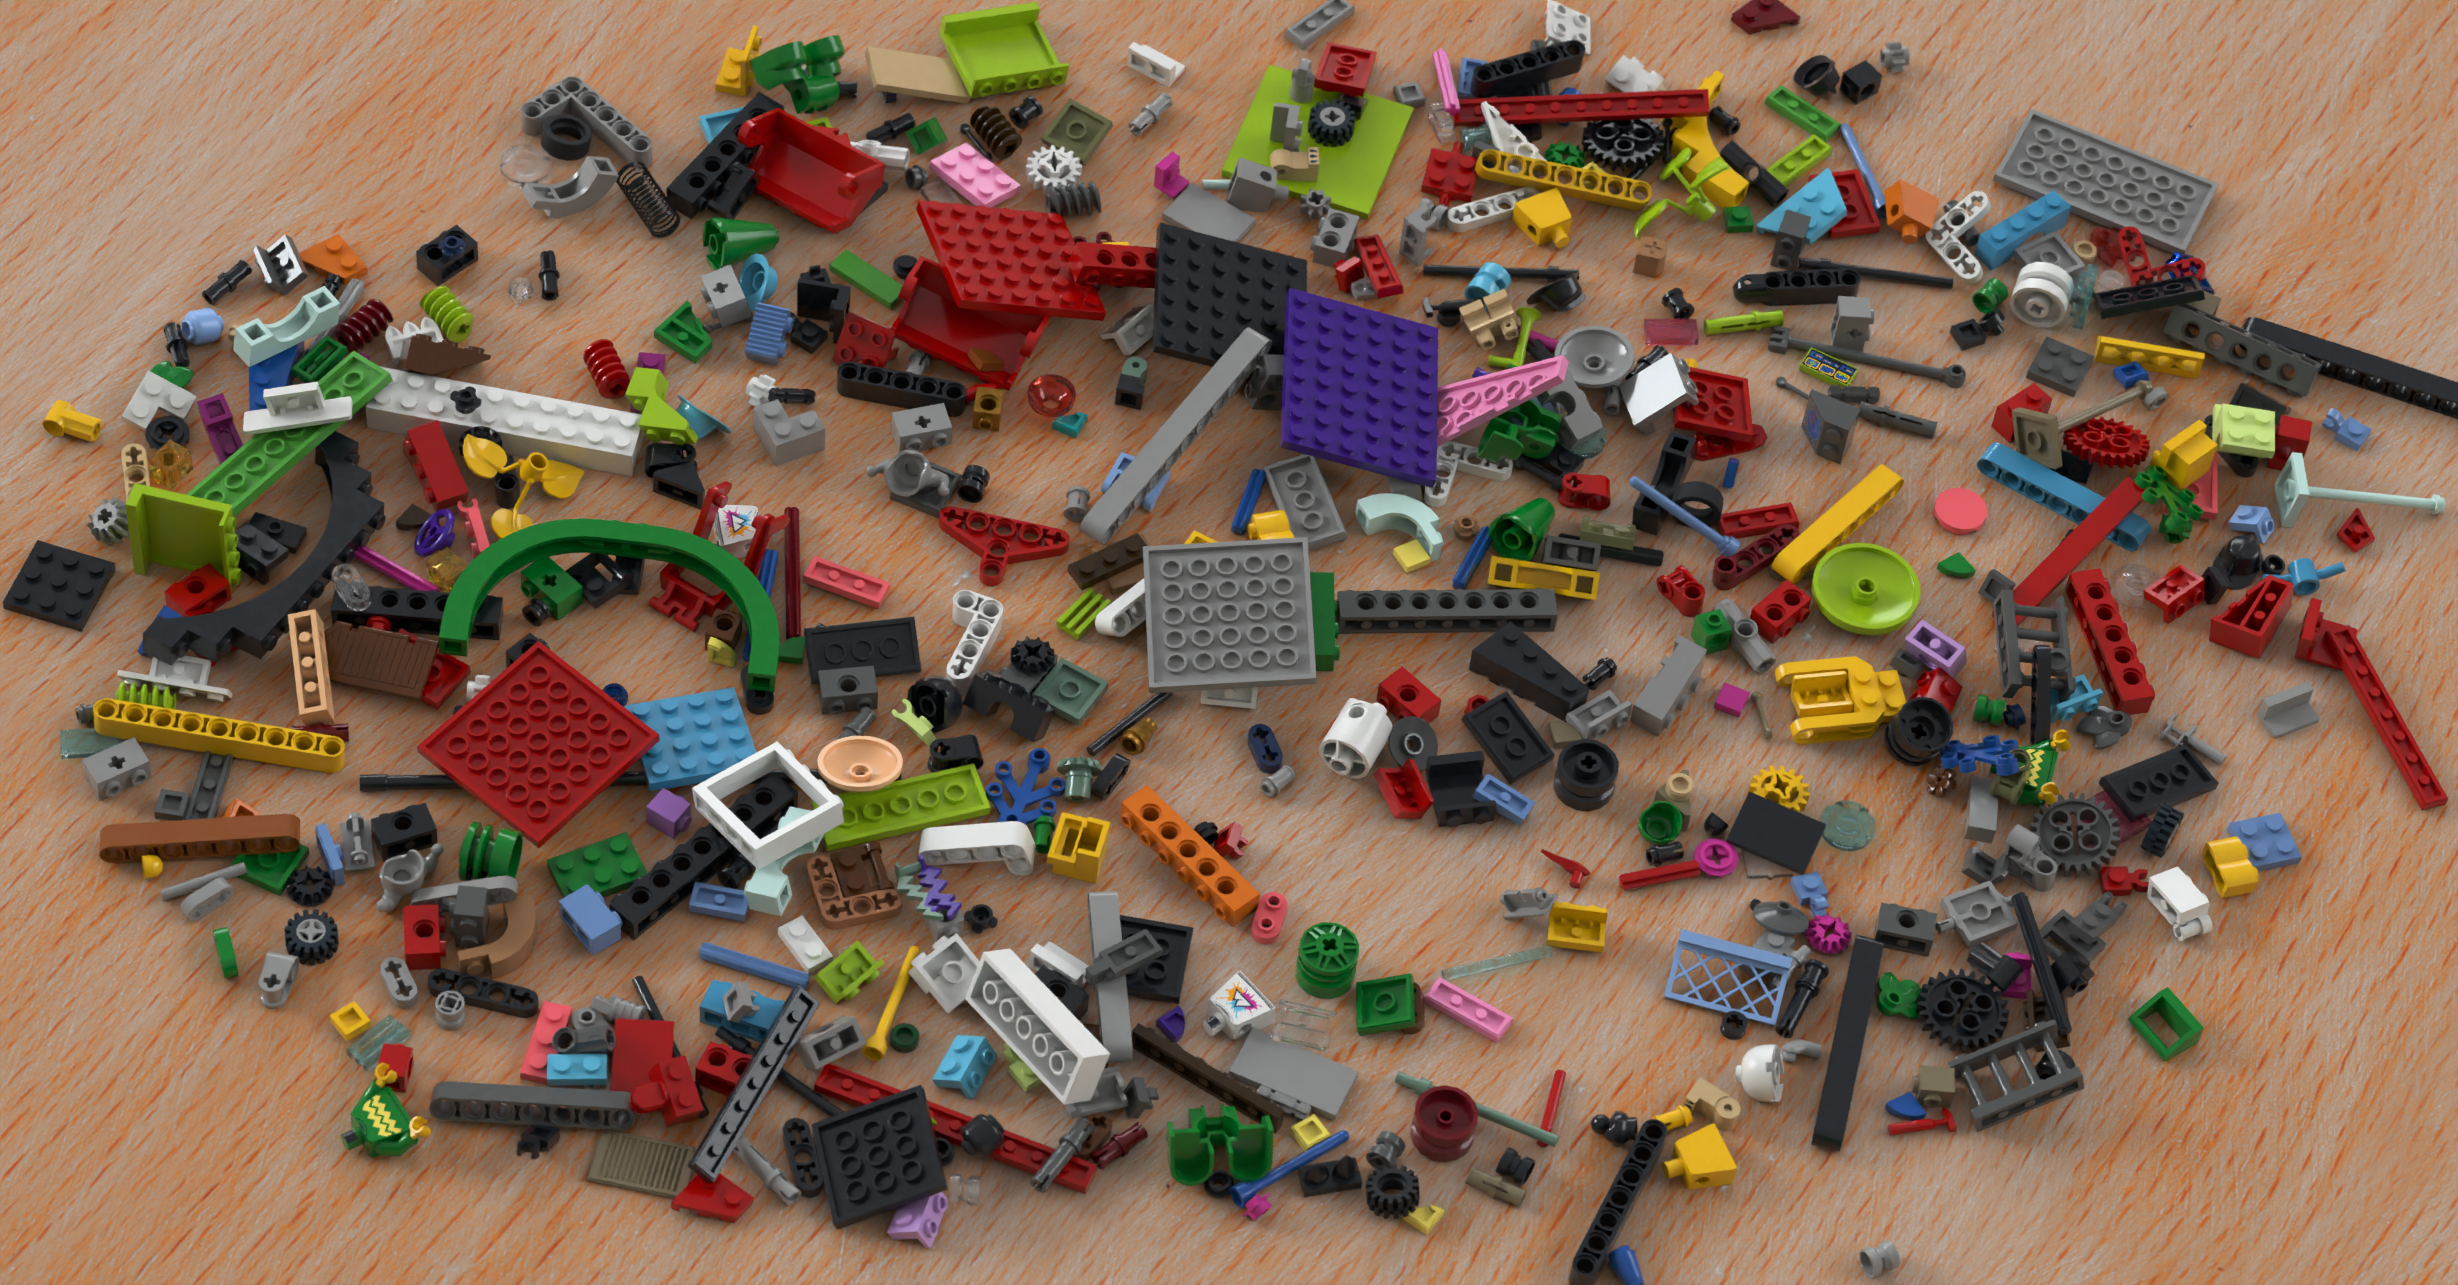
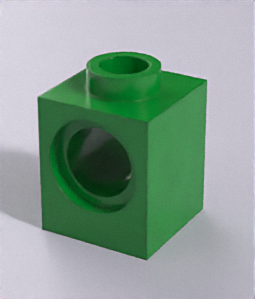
[1691,609,1732,655]

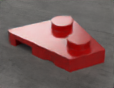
[670,1173,754,1223]

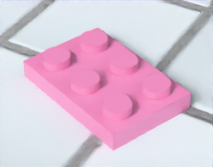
[929,143,1021,208]

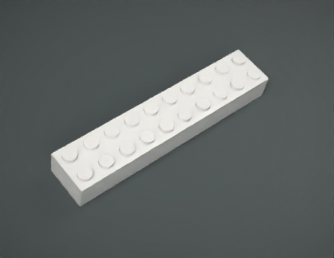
[366,367,645,477]

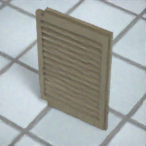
[586,1129,695,1199]

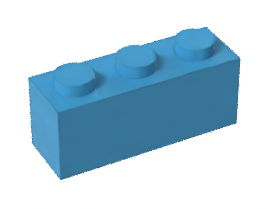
[700,979,785,1043]

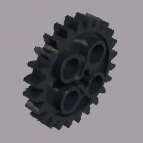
[1582,119,1665,172]
[1915,969,2009,1053]

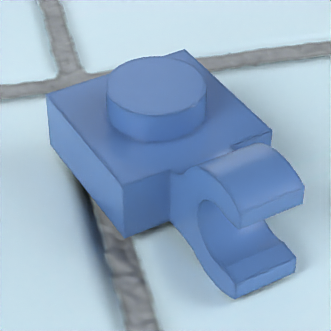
[2322,408,2372,452]
[1790,871,1829,918]

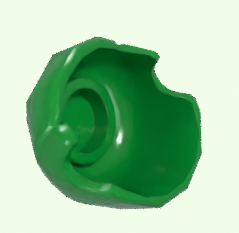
[1638,801,1683,845]

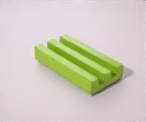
[1056,587,1112,640]

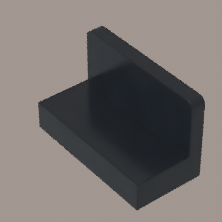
[2230,383,2292,425]

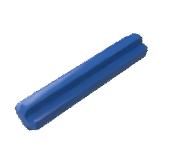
[1231,468,1266,535]
[1452,526,1493,590]

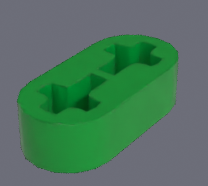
[213,927,239,979]

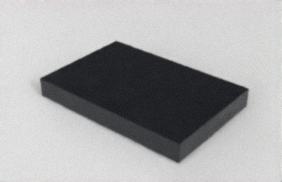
[1461,691,1555,784]
[1726,791,1827,875]

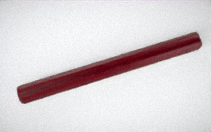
[784,507,801,640]

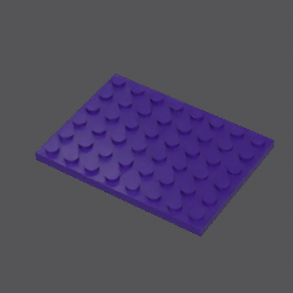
[1280,288,1438,488]

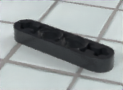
[2030,645,2051,745]
[428,968,539,1018]

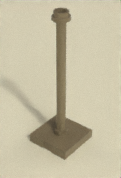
[2012,380,2153,469]

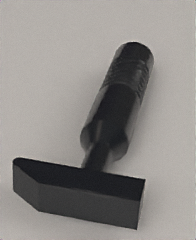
[1422,297,1484,318]

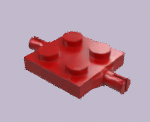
[1421,141,1478,207]

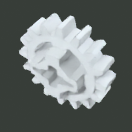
[1025,145,1082,194]

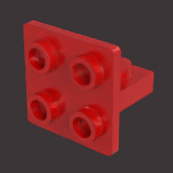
[832,312,899,368]

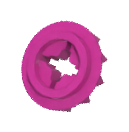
[1694,839,1739,879]
[1806,913,1852,954]

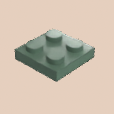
[1032,658,1108,726]

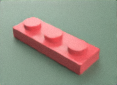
[803,556,890,609]
[520,1001,572,1085]

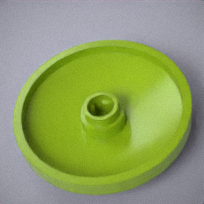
[1811,543,1921,635]

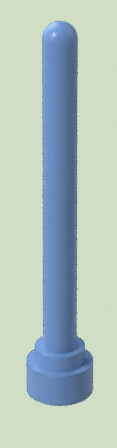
[1840,123,1887,218]
[1629,476,1741,557]

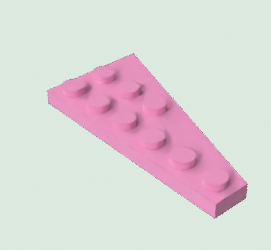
[1437,355,1569,447]

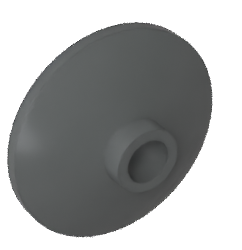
[1388,716,1438,771]
[1753,901,1809,935]

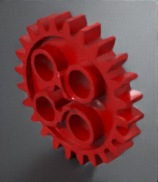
[2063,416,2150,469]

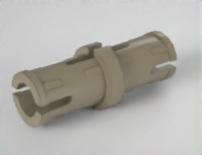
[1465,1167,1527,1207]

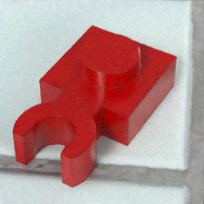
[2098,866,2149,896]

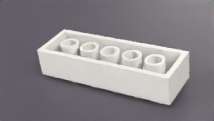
[965,949,1110,1104]

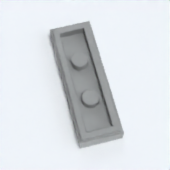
[1284,0,1355,50]

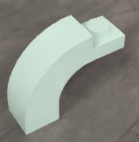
[1355,493,1444,562]

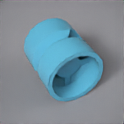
[1464,262,1511,312]

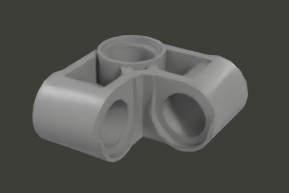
[2004,824,2057,892]

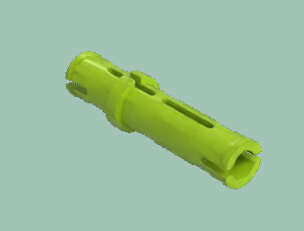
[1704,309,1784,336]

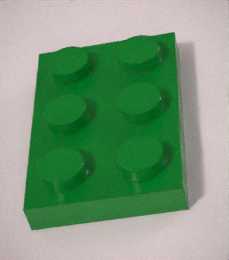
[546,832,647,898]

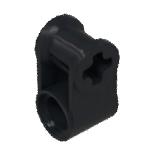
[645,443,698,478]
[927,735,984,773]

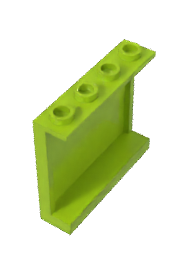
[939,2,1070,98]
[125,483,242,592]

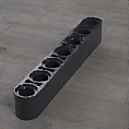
[1568,1119,1668,1285]

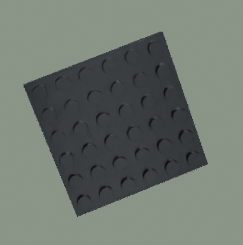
[1152,223,1307,377]

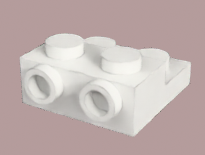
[908,933,980,1013]

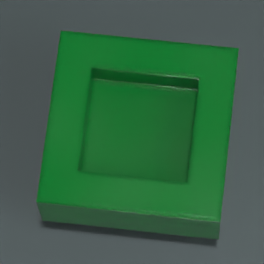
[1723,206,1754,233]

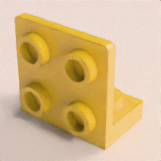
[715,25,762,97]

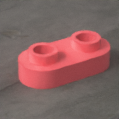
[1251,892,1288,945]

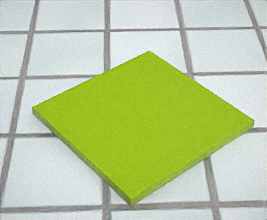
[1221,64,1414,220]

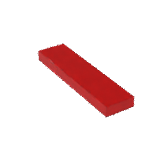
[1353,234,1404,298]

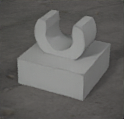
[723,981,760,1023]

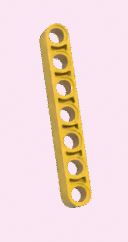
[1475,149,1652,211]
[1771,464,1904,584]

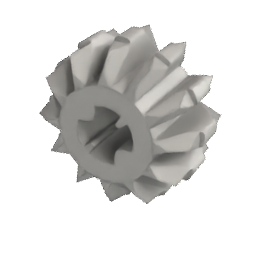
[87,497,130,546]

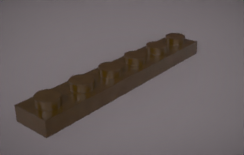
[1132,1023,1284,1134]

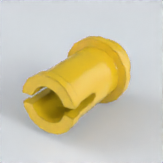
[1653,1105,1693,1131]

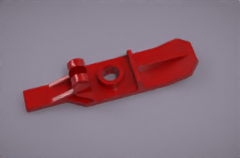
[1693,424,1767,461]

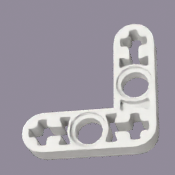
[1926,191,1991,284]
[1423,441,1513,507]

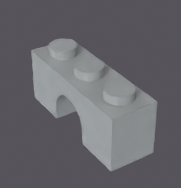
[1536,368,1603,450]

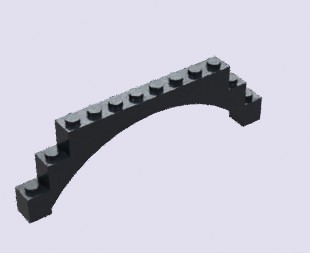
[143,431,386,666]

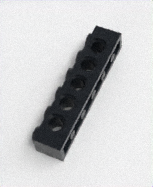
[666,92,784,219]
[331,583,504,640]

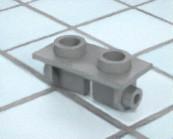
[340,812,375,872]
[1500,887,1558,919]

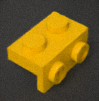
[1790,671,1853,718]
[1546,902,1608,953]

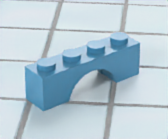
[1974,190,2071,271]

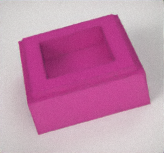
[1714,682,1750,717]

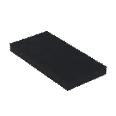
[2093,274,2205,319]
[804,617,922,685]
[2099,744,2219,823]

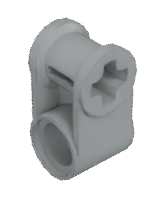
[259,952,299,1009]

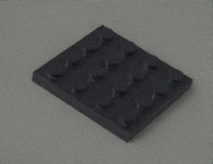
[811,1085,948,1230]

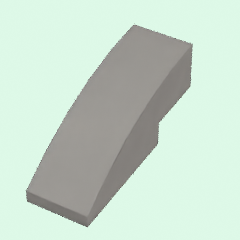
[1964,776,1999,844]

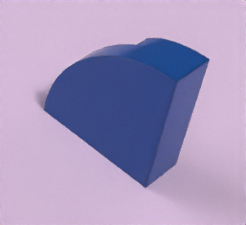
[1722,457,1740,489]
[1885,1091,1926,1121]

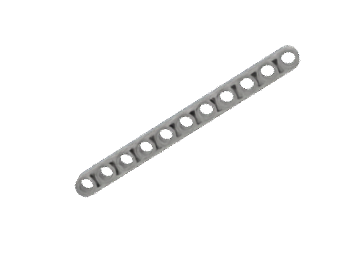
[1080,327,1272,545]

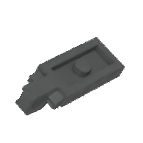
[1084,929,1163,986]

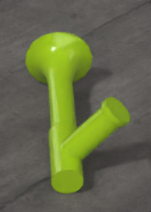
[1488,307,1542,368]

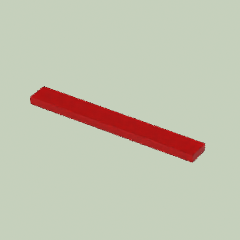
[1992,476,2145,626]
[2323,625,2449,810]

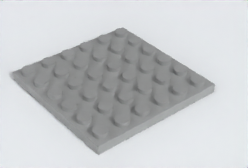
[1143,537,1317,693]

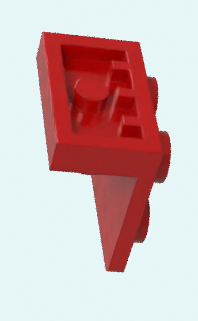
[2294,598,2357,671]

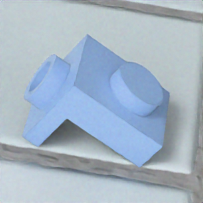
[2228,505,2274,544]

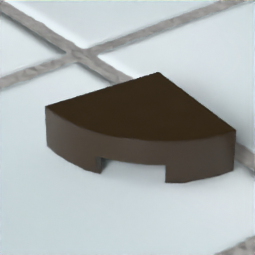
[396,504,432,531]

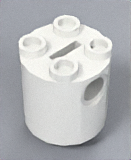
[1319,698,1392,779]

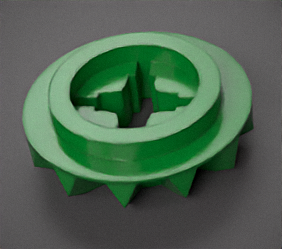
[1544,141,1585,168]

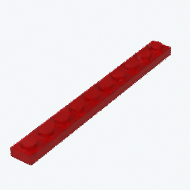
[1454,89,1710,127]
[814,1063,1097,1194]

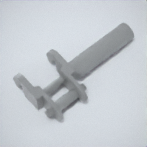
[2159,713,2227,765]

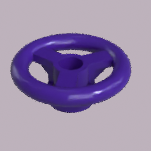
[414,509,455,557]

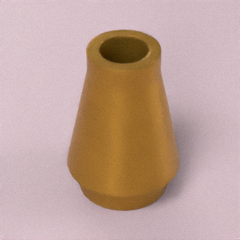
[1120,718,1158,755]

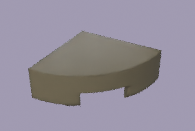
[1548,720,1582,748]

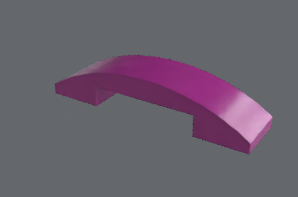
[197,393,243,465]

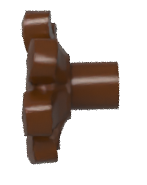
[1926,763,1957,798]

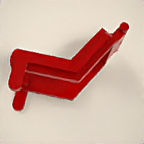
[649,481,790,632]

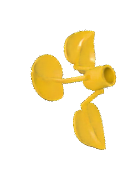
[463,434,584,539]

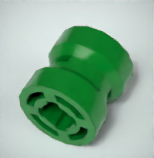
[1972,278,2009,314]
[1972,694,2006,727]

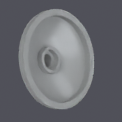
[1555,326,1634,388]

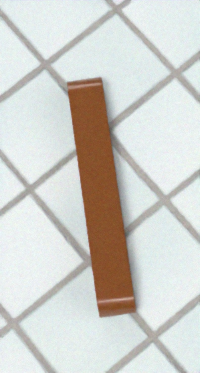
[99,814,300,863]

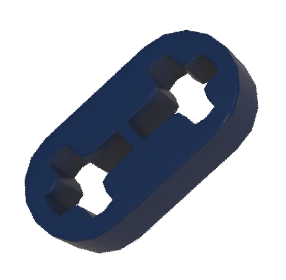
[1247,724,1283,774]

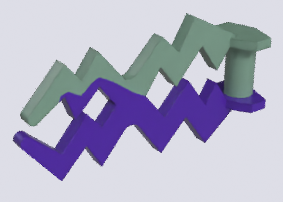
[895,855,962,921]

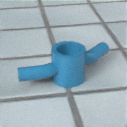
[2262,558,2346,596]

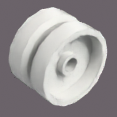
[2010,262,2074,328]

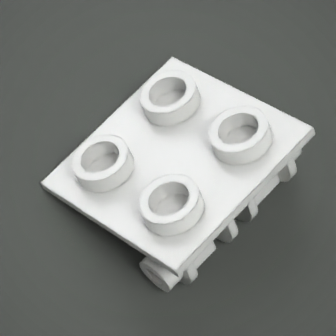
[1544,0,1590,55]

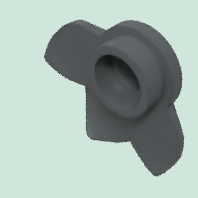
[2077,706,2132,750]

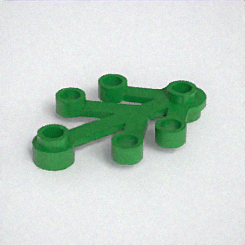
[2134,465,2204,535]

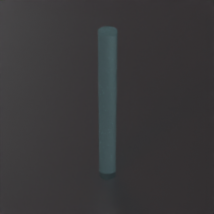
[1441,945,1552,981]

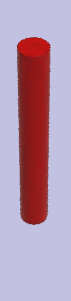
[1537,1070,1566,1147]

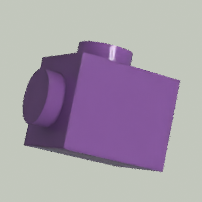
[646,788,692,839]

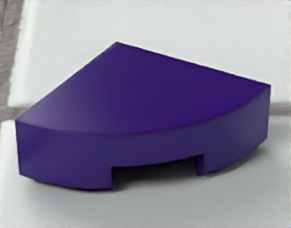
[1156,1005,1185,1043]

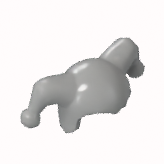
[866,450,950,497]
[376,844,444,913]

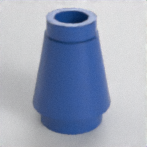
[1608,1245,1645,1285]

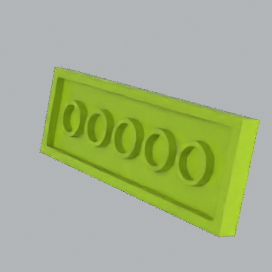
[811,763,991,851]

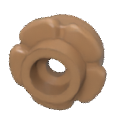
[1453,516,1479,541]

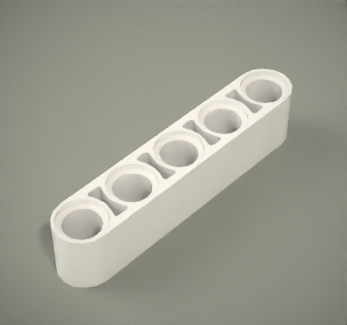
[1095,578,1146,637]

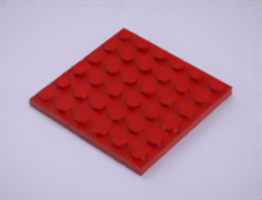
[916,200,1106,321]
[417,641,660,848]

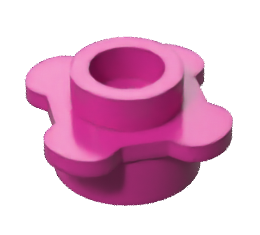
[1242,1193,1272,1221]

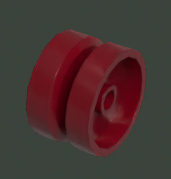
[1410,1085,1479,1162]

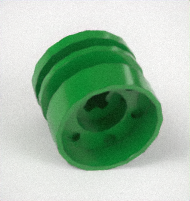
[459,822,523,882]
[1296,922,1359,999]

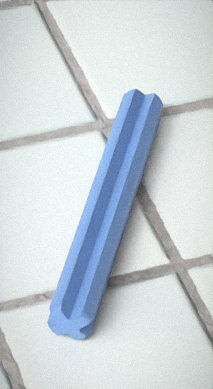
[699,942,810,990]

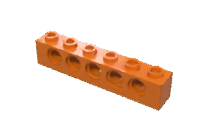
[1120,785,1260,927]

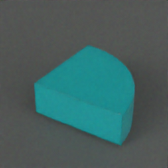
[1052,412,1088,439]

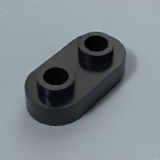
[740,665,774,715]

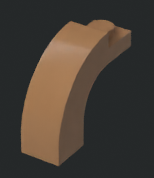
[457,895,537,980]

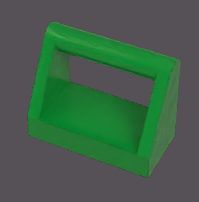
[2128,987,2204,1061]

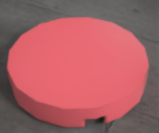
[1933,488,1988,535]

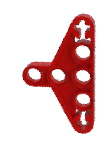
[939,506,1069,587]

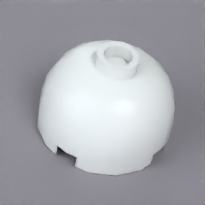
[1736,1045,1784,1102]

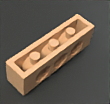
[288,609,335,726]

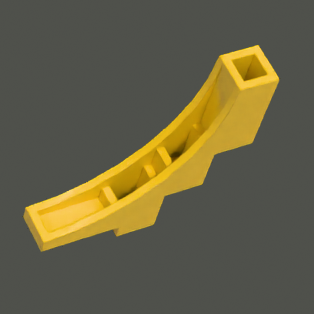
[1661,70,1749,209]

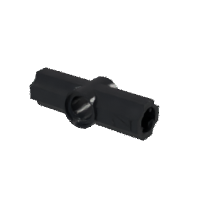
[1720,140,1790,207]

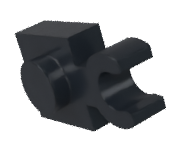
[517,1125,560,1160]

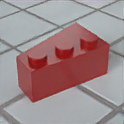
[403,420,469,512]
[2209,575,2294,659]

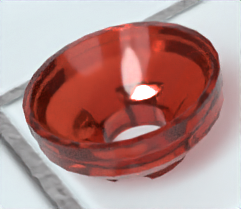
[1027,374,1076,417]

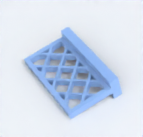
[1664,929,1793,1026]

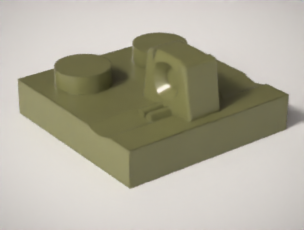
[1041,98,1113,166]

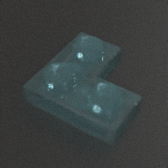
[2069,263,2098,329]

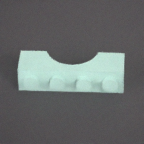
[233,286,340,367]
[744,806,825,916]

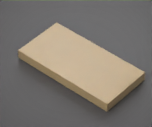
[864,46,971,104]

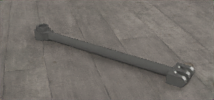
[1768,326,1966,388]

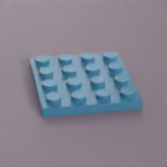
[625,687,757,791]

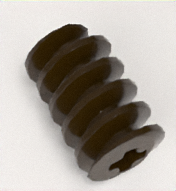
[970,106,1022,160]

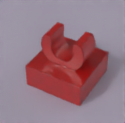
[1333,256,1364,293]
[1213,821,1248,860]

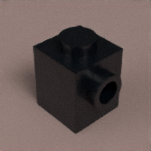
[2051,952,2095,997]

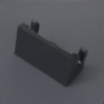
[706,161,760,219]

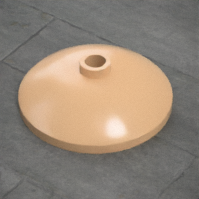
[818,736,903,793]

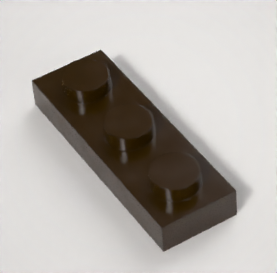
[1068,533,1147,590]

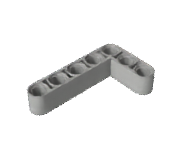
[521,76,652,168]

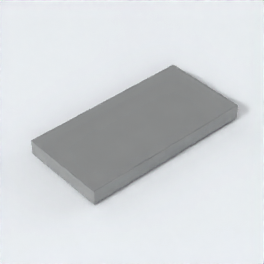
[1262,454,1347,551]
[1229,1027,1359,1121]

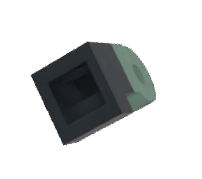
[1115,356,1147,410]

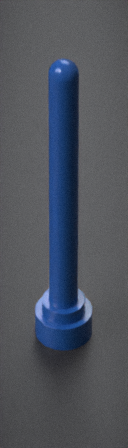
[1229,1130,1349,1208]

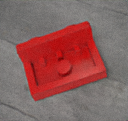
[1908,667,1963,714]
[1373,759,1434,819]

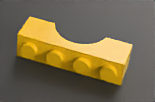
[1487,556,1600,600]

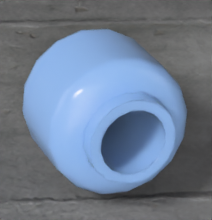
[181,308,224,345]

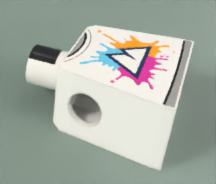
[713,505,777,559]
[1202,971,1275,1040]

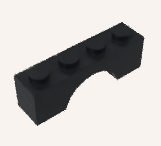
[1632,431,1696,535]

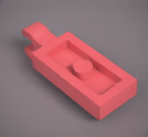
[457,498,490,559]

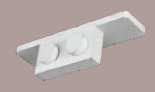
[243,382,353,435]
[117,656,233,702]

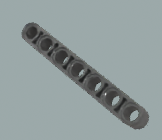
[429,1081,636,1130]

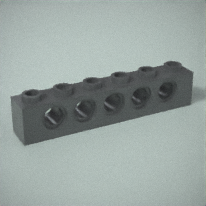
[2163,303,2323,397]

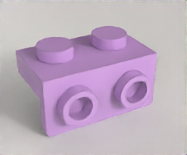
[887,1192,948,1248]

